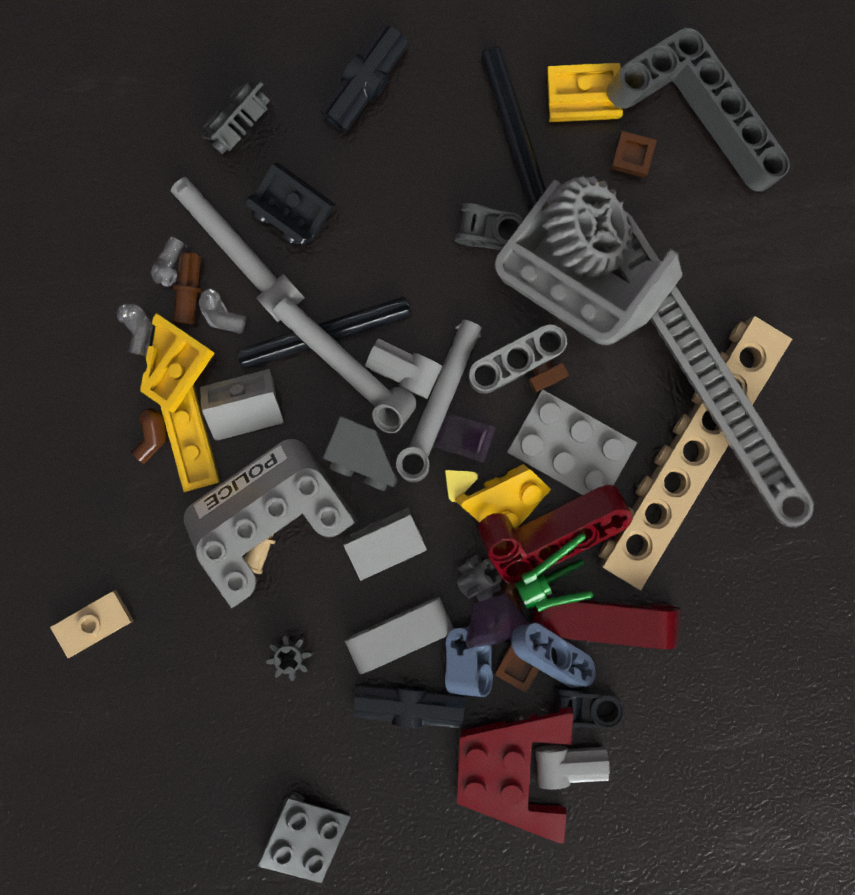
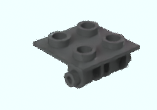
[201,82,270,154]
[257,792,351,883]

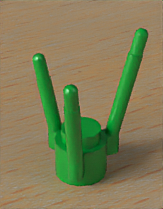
[515,533,593,612]

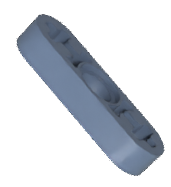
[511,623,596,688]

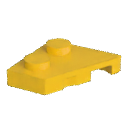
[140,313,215,413]
[455,464,552,530]

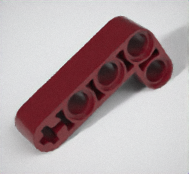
[478,485,633,584]
[532,597,681,649]

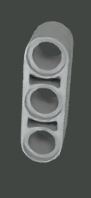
[468,324,567,394]
[344,597,454,674]

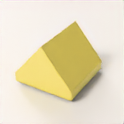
[445,470,478,502]

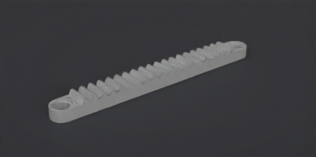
[619,211,813,527]

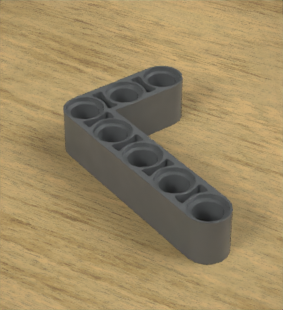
[607,28,790,192]

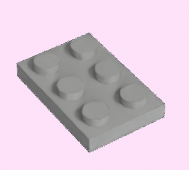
[507,390,637,495]

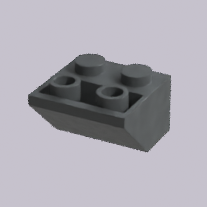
[323,416,398,491]

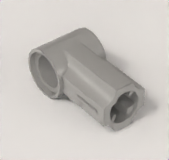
[365,338,443,399]
[535,745,610,789]

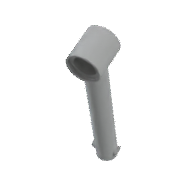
[170,177,304,322]
[272,296,416,433]
[396,319,482,482]

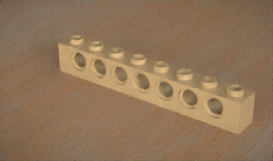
[598,316,792,590]

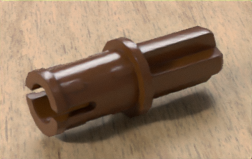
[172,252,202,325]

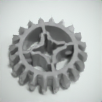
[542,176,633,279]

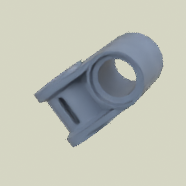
[445,624,493,697]

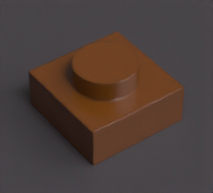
[611,131,657,178]
[527,361,569,394]
[494,641,539,693]

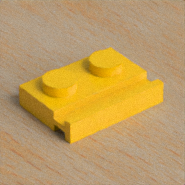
[547,63,623,122]

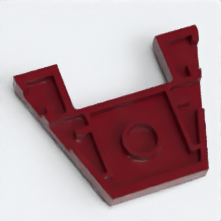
[457,707,573,844]

